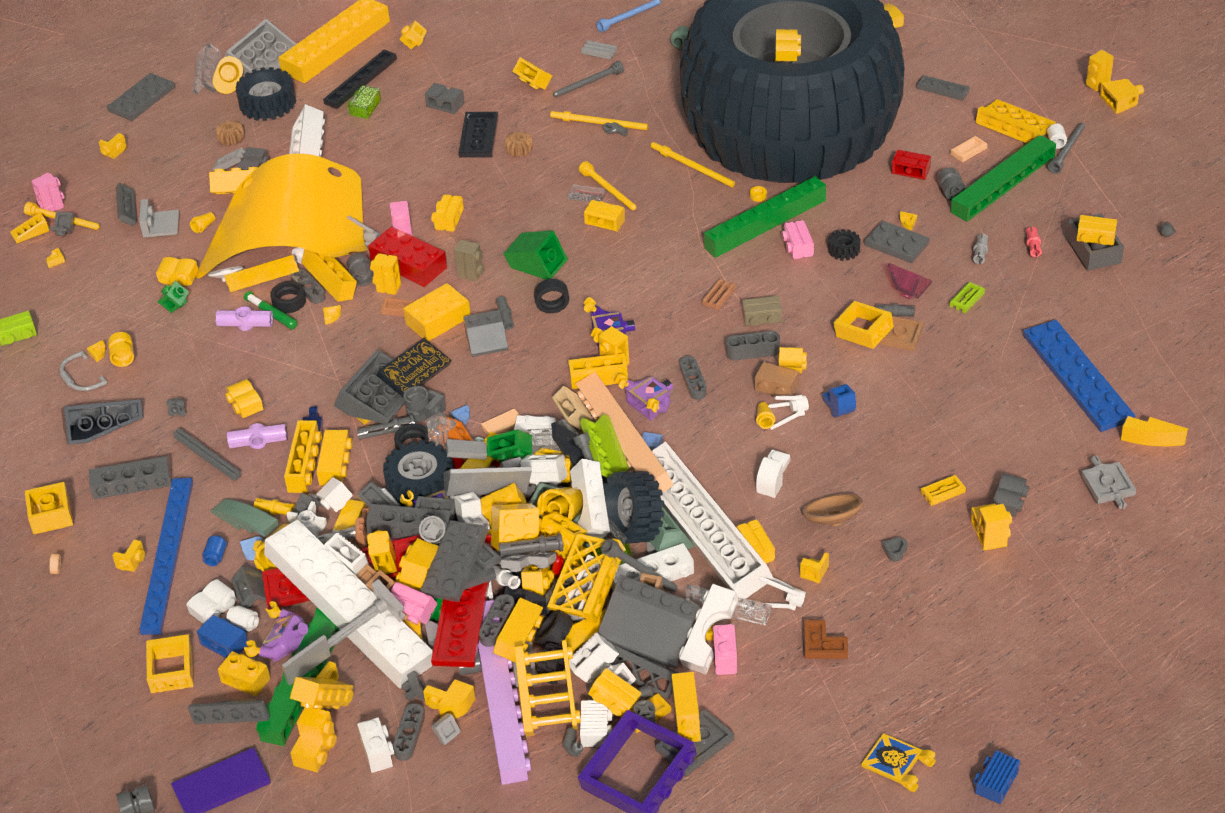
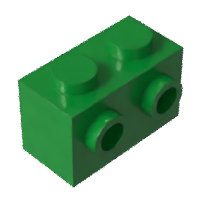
[487,429,532,463]

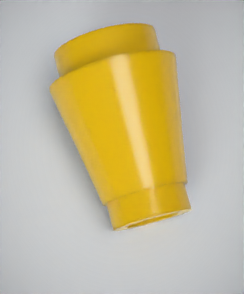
[190,212,215,233]
[756,402,775,429]

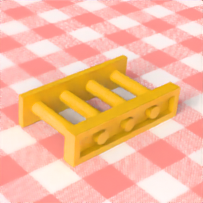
[514,640,581,737]

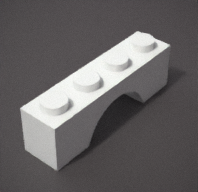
[570,459,610,539]
[679,584,739,675]

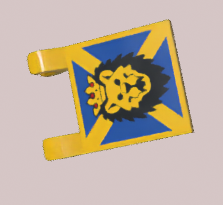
[861,733,936,792]

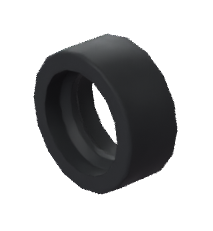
[534,279,570,313]
[270,281,306,313]
[394,424,432,450]
[535,610,573,648]

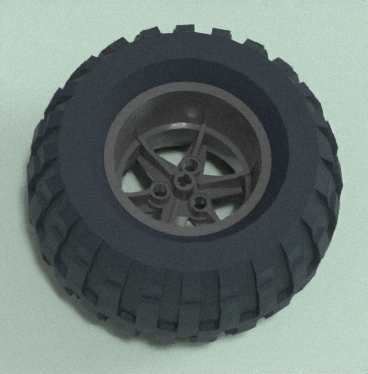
[680,0,905,183]

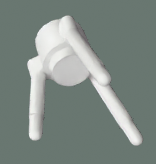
[769,395,809,430]
[758,577,806,611]

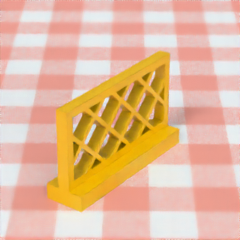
[976,99,1056,144]
[547,533,626,623]

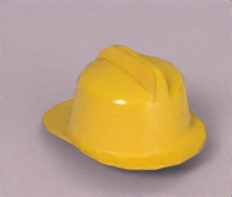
[213,56,243,94]

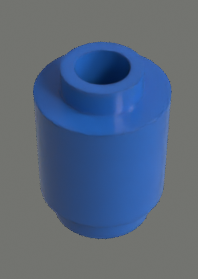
[202,535,227,566]

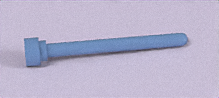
[596,0,661,32]

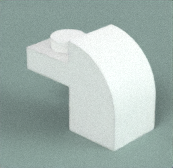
[756,450,790,498]
[454,492,490,529]

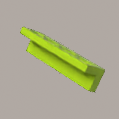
[580,414,629,478]

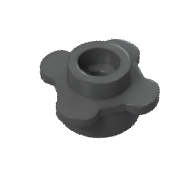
[166,398,186,417]

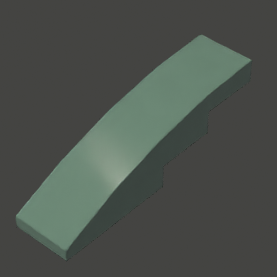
[211,499,279,537]

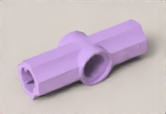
[216,306,273,331]
[227,423,287,449]

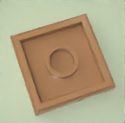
[879,316,924,351]

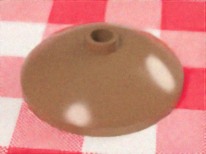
[803,494,863,527]

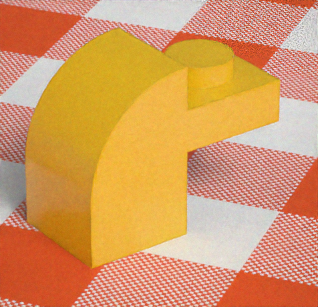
[423,680,476,719]

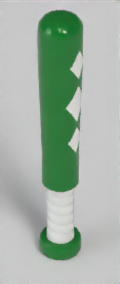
[244,291,297,330]

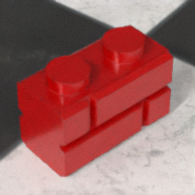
[892,149,931,180]

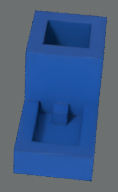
[822,384,856,418]

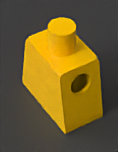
[1100,79,1144,114]

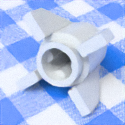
[287,501,327,536]

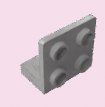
[139,199,179,238]

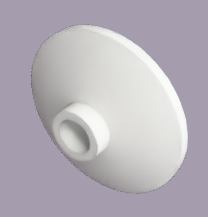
[208,266,243,282]

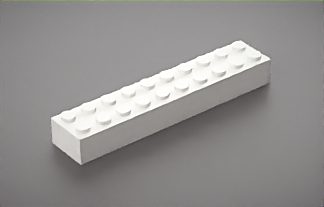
[652,442,773,603]
[264,519,433,688]

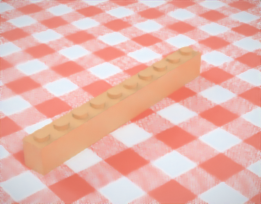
[576,372,674,493]

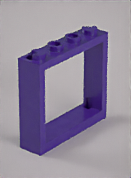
[578,710,697,813]

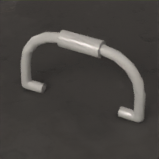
[59,351,107,391]

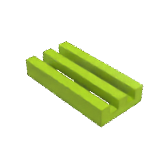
[949,282,985,313]

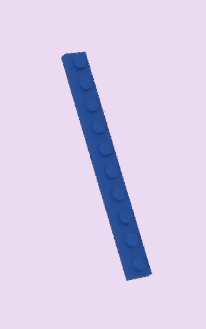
[139,478,193,635]

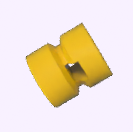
[108,332,134,367]

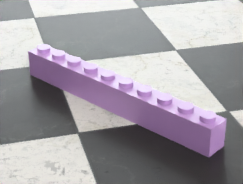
[478,599,531,785]

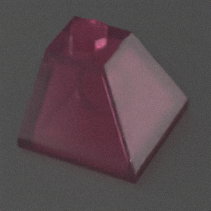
[888,263,932,299]

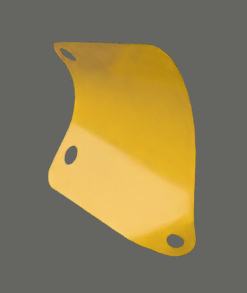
[196,154,369,279]

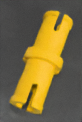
[254,498,295,516]

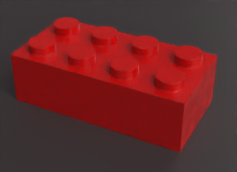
[368,226,447,288]

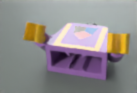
[615,374,673,421]
[244,601,308,662]

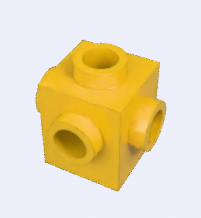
[399,21,427,49]

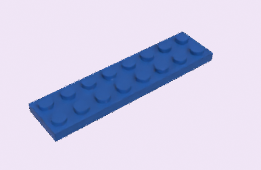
[1023,320,1135,432]

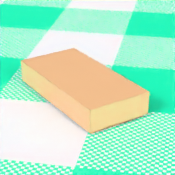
[950,136,987,162]
[481,409,520,435]

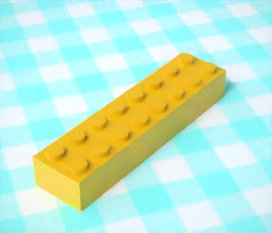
[278,0,390,84]

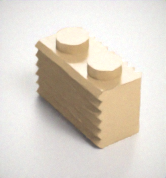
[552,386,593,430]

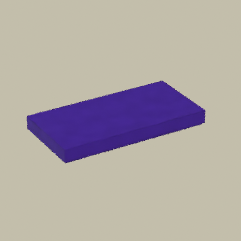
[171,747,270,813]

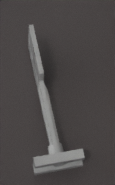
[282,579,406,686]

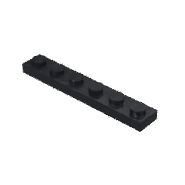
[323,49,397,109]

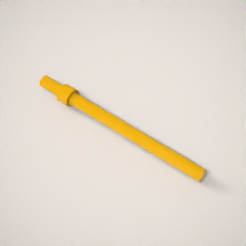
[550,111,648,131]
[651,142,735,188]

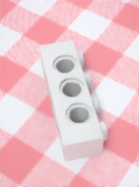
[611,543,694,590]

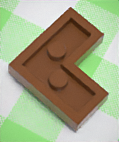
[804,620,848,659]

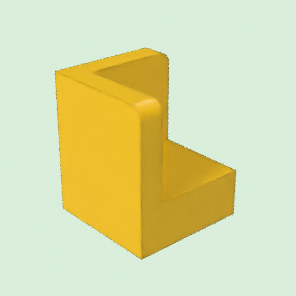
[800,552,829,583]

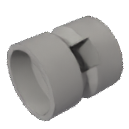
[419,516,448,545]

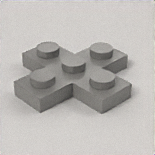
[495,550,556,572]

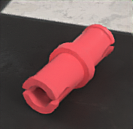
[1026,227,1042,257]

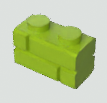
[0,310,37,346]

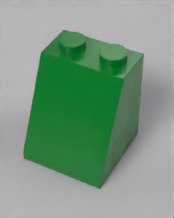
[503,230,568,280]

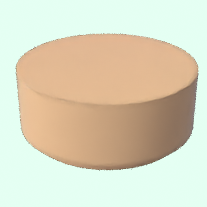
[50,554,61,574]

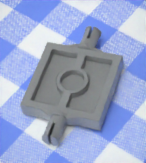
[1081,456,1136,509]

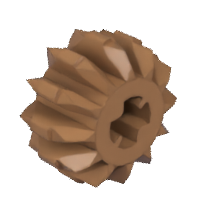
[216,120,244,146]
[504,131,533,158]

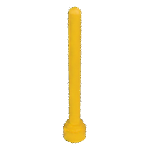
[579,161,636,211]
[24,202,100,230]

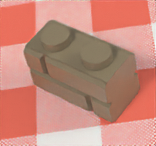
[454,240,485,282]
[742,296,782,326]

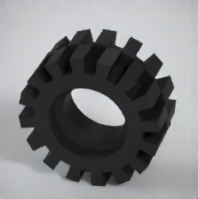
[828,229,861,261]
[536,643,565,685]

